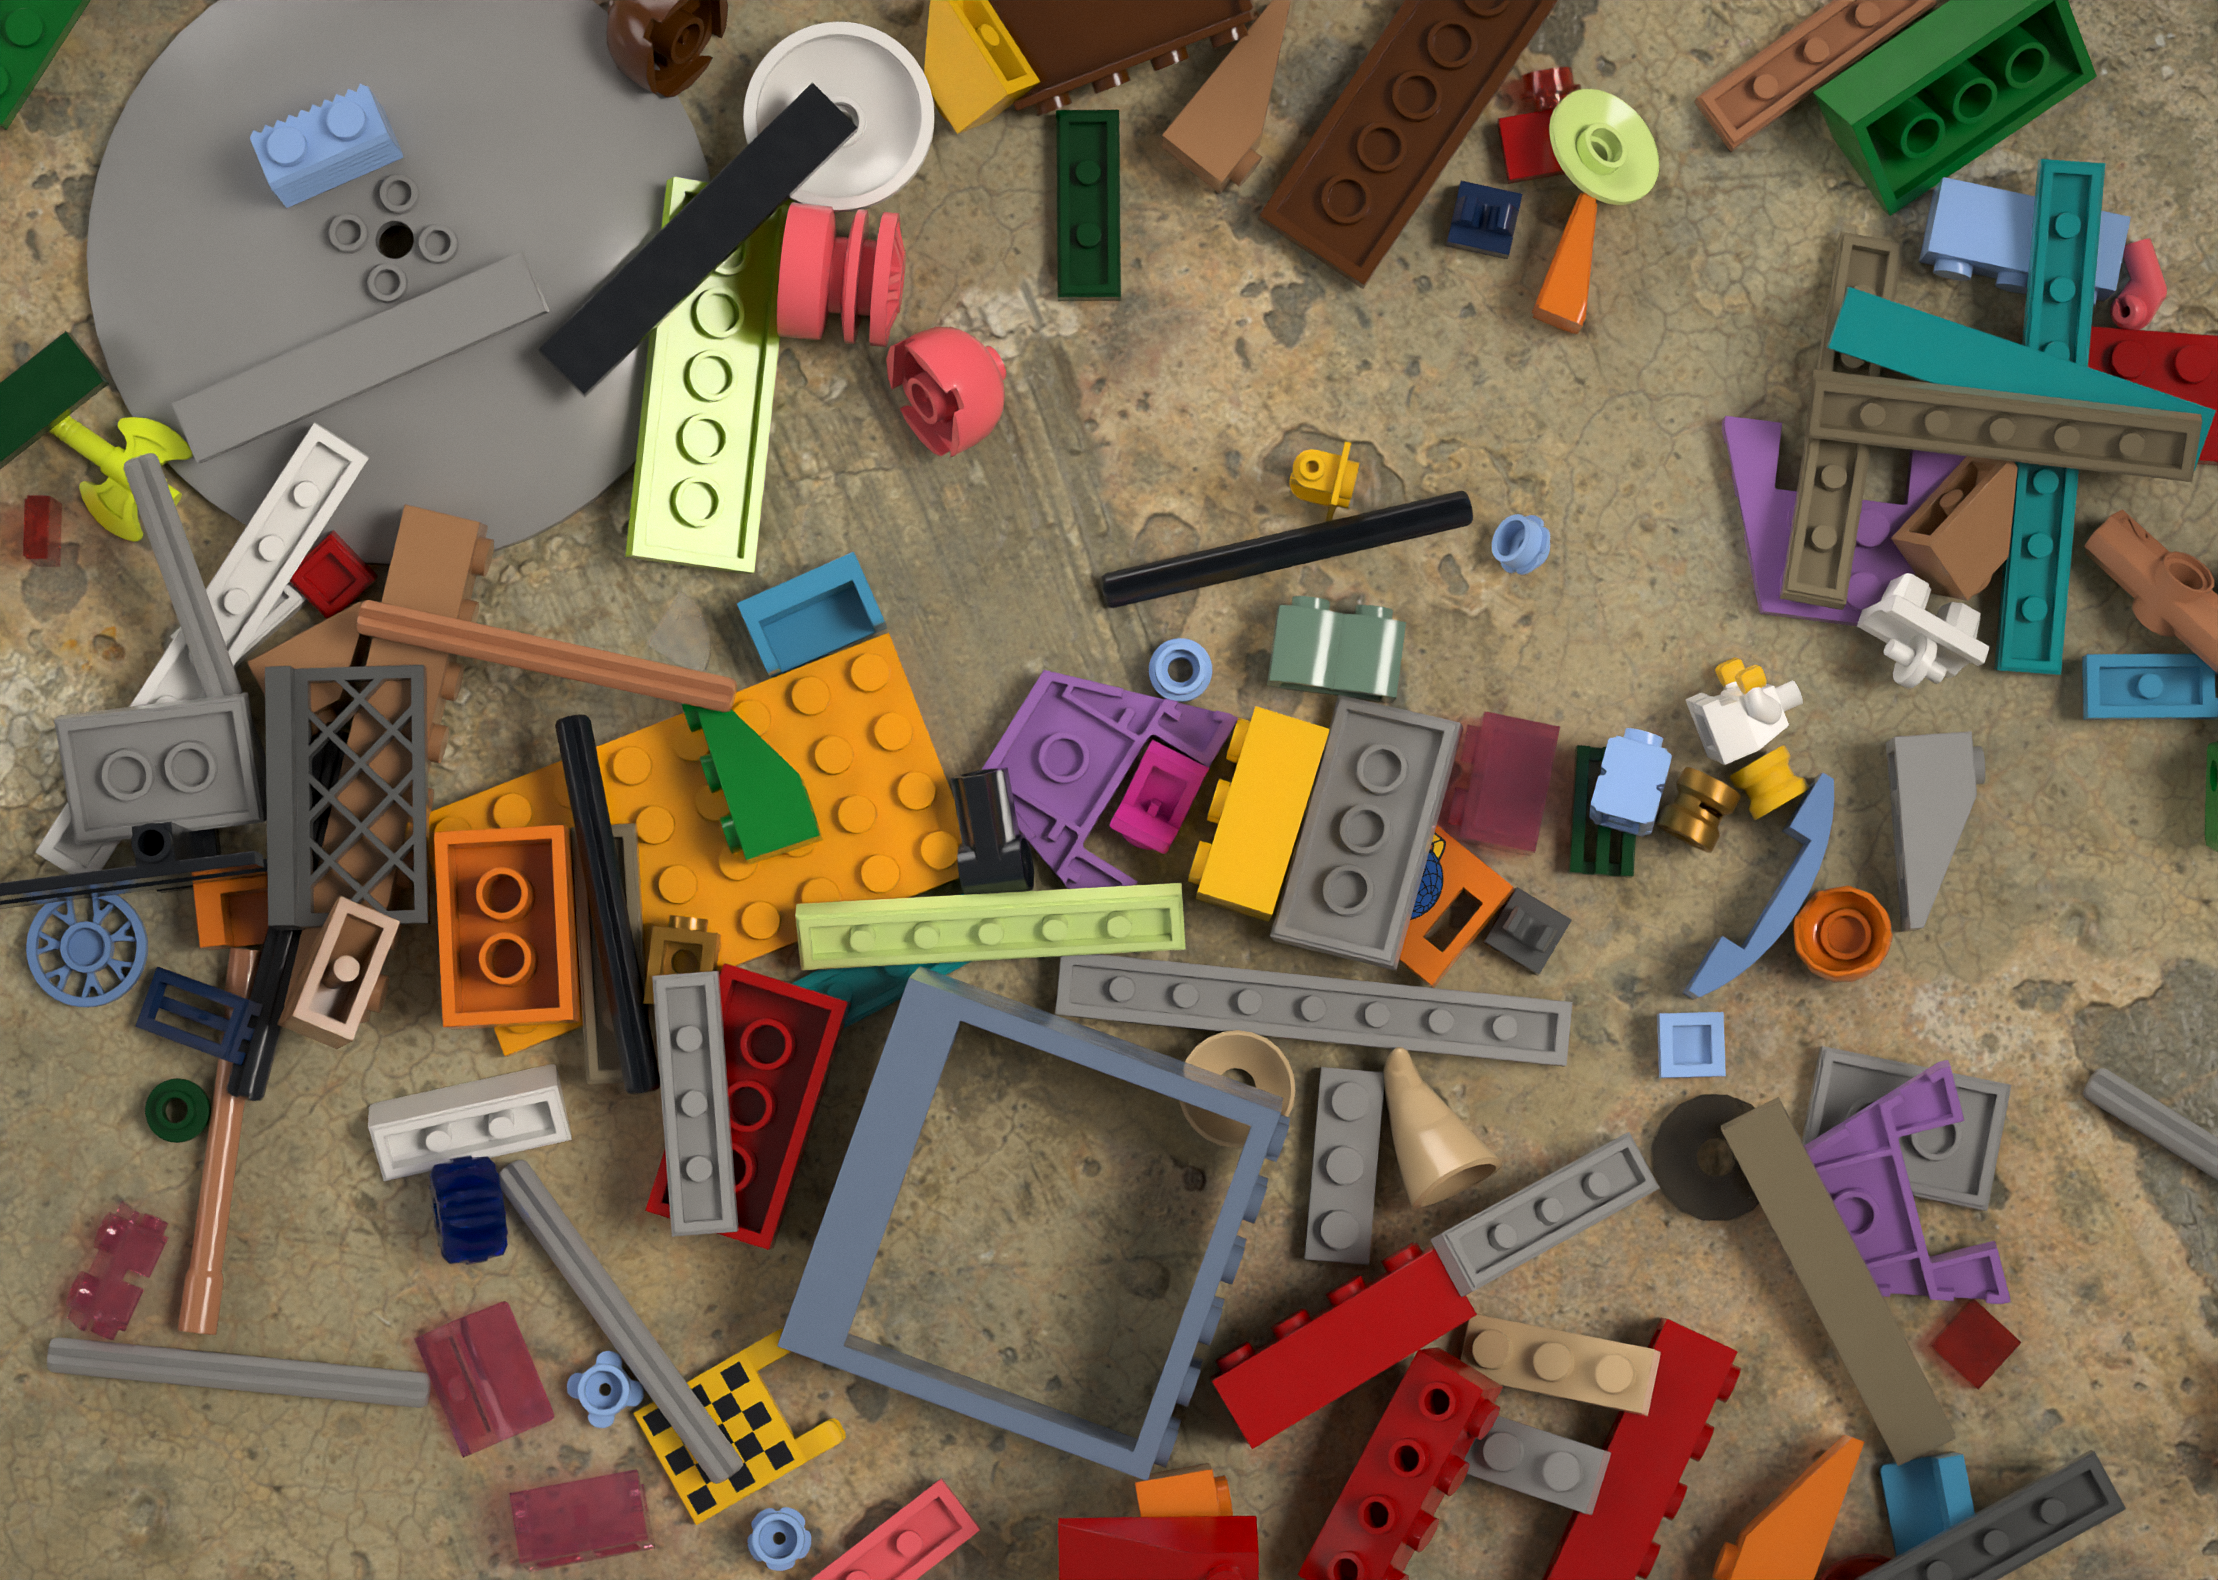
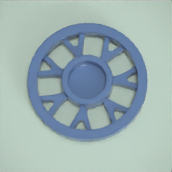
[26,895,148,1008]

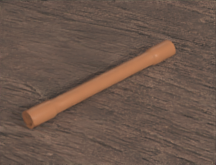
[178,948,262,1335]

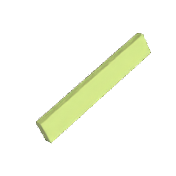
[795,883,1186,970]

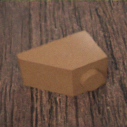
[1891,456,2018,601]
[247,601,370,736]
[277,896,400,1049]

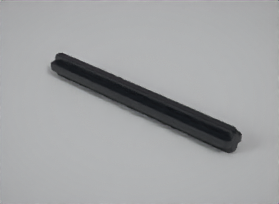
[1101,491,1473,608]
[555,714,660,1095]
[226,730,349,1101]

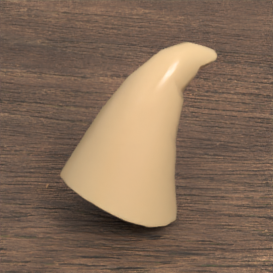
[1384,1047,1503,1210]

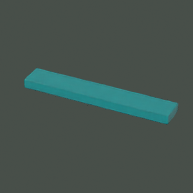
[1827,287,2216,471]

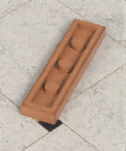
[1694,0,1937,152]

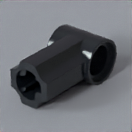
[951,767,1034,895]

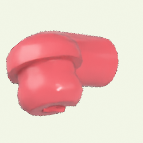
[2110,238,2167,330]

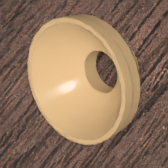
[1179,1030,1296,1148]

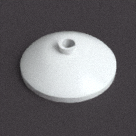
[743,22,935,212]

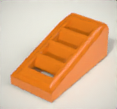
[1531,192,1597,334]

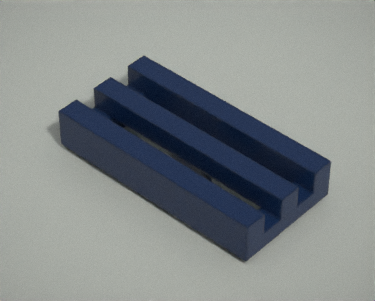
[135,966,264,1066]

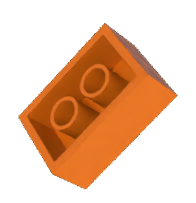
[434,825,581,1030]

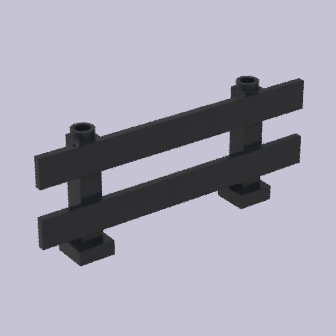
[0,822,268,909]

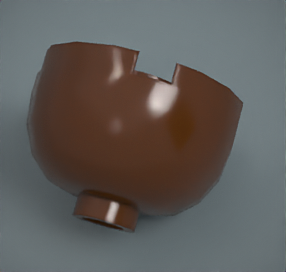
[606,0,728,97]

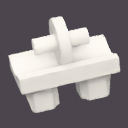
[1857,573,1989,689]

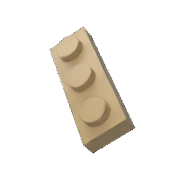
[1461,1314,1661,1416]

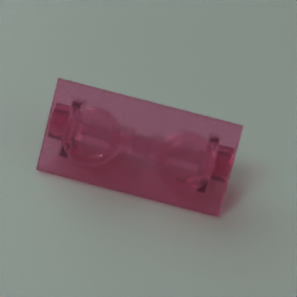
[66,1201,169,1340]

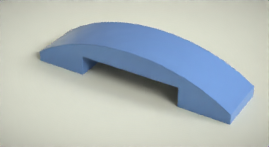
[1683,773,1834,1000]

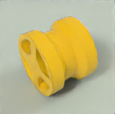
[1729,745,1810,820]

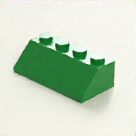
[1813,0,2097,216]

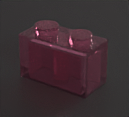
[1447,711,1560,856]

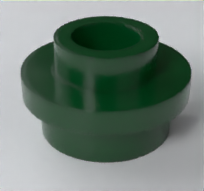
[145,1078,211,1143]

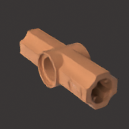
[2084,509,2218,674]

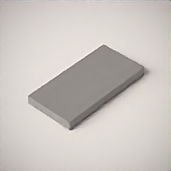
[1270,695,1463,971]

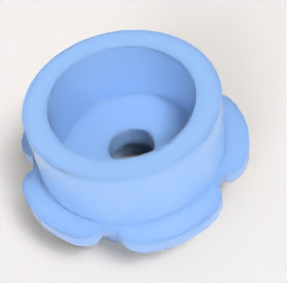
[1492,514,1550,575]
[747,1507,811,1571]

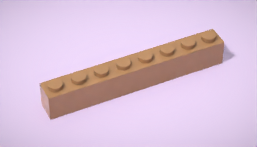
[284,504,494,1023]

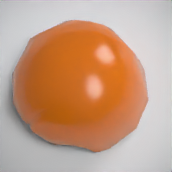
[1792,885,1893,983]

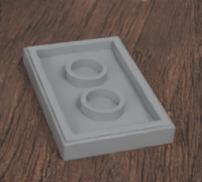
[54,692,267,845]
[1802,1046,2011,1211]

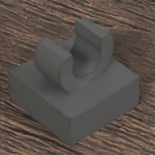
[1483,887,1572,976]

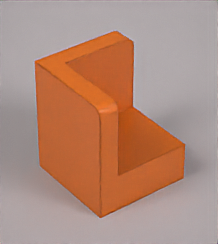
[193,875,268,951]

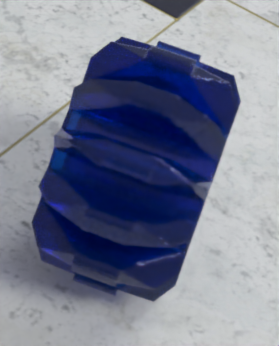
[429,1155,508,1265]

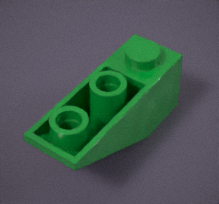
[681,703,823,864]

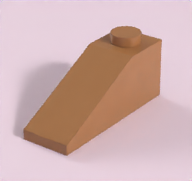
[1161,0,1291,194]

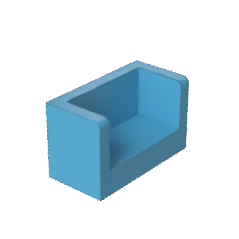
[737,552,887,678]

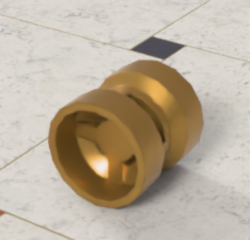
[1655,766,1741,853]

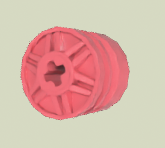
[777,202,906,347]

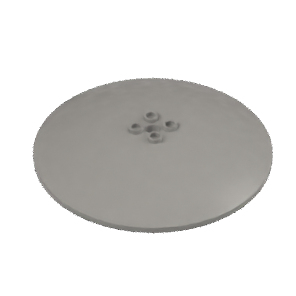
[87,0,711,566]

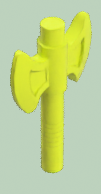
[49,415,193,542]

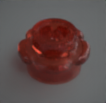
[1519,67,1581,112]

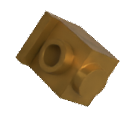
[644,915,721,1004]

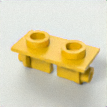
[1289,441,1360,521]

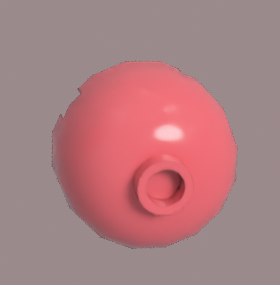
[886,327,1006,457]

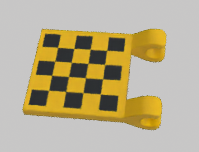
[633,1328,846,1525]

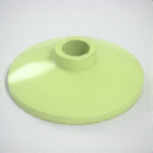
[1549,89,1659,205]

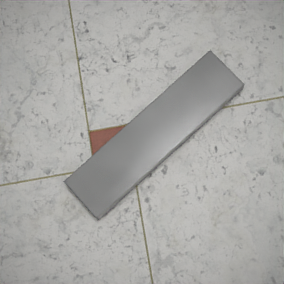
[652,971,739,1237]
[1430,1132,1660,1297]

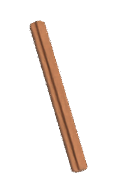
[357,600,737,712]

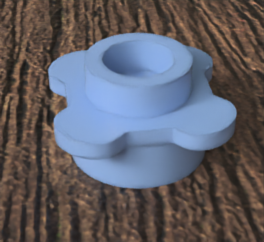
[567,1351,644,1428]

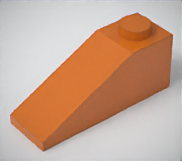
[1712,1435,1865,1580]

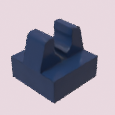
[1446,181,1523,259]

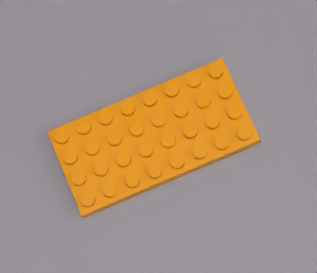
[429,632,962,1057]

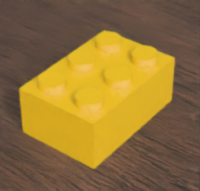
[1188,706,1330,922]

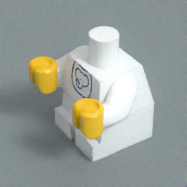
[1685,657,1803,765]

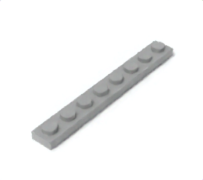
[1055,954,1572,1067]

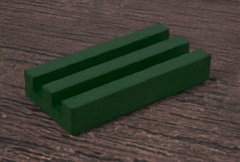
[1568,745,1636,878]

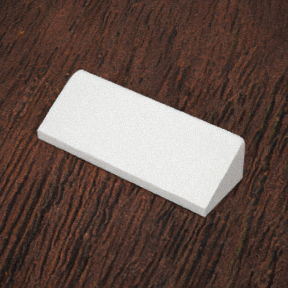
[368,1064,572,1181]

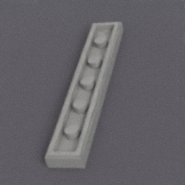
[171,252,550,463]

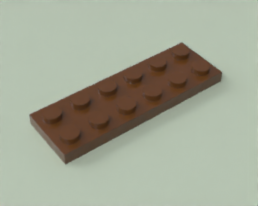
[1258,0,1559,289]

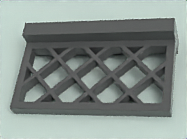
[265,665,431,931]

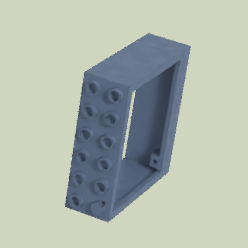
[778,966,1291,1481]

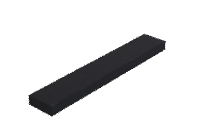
[539,82,858,398]

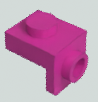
[1109,740,1209,854]

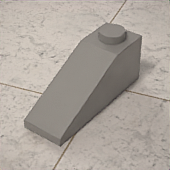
[1886,731,1985,932]

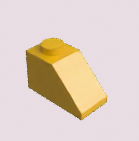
[924,0,1040,134]

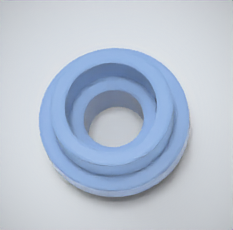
[1149,638,1212,702]

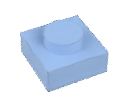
[1657,1012,1726,1078]

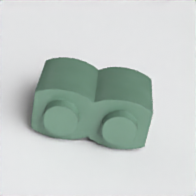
[1267,596,1406,703]

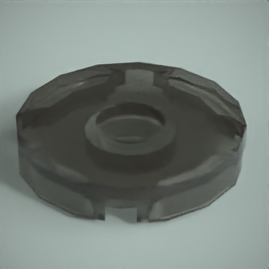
[1651,1094,1759,1221]

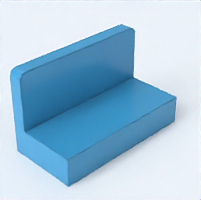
[1879,1452,1975,1557]

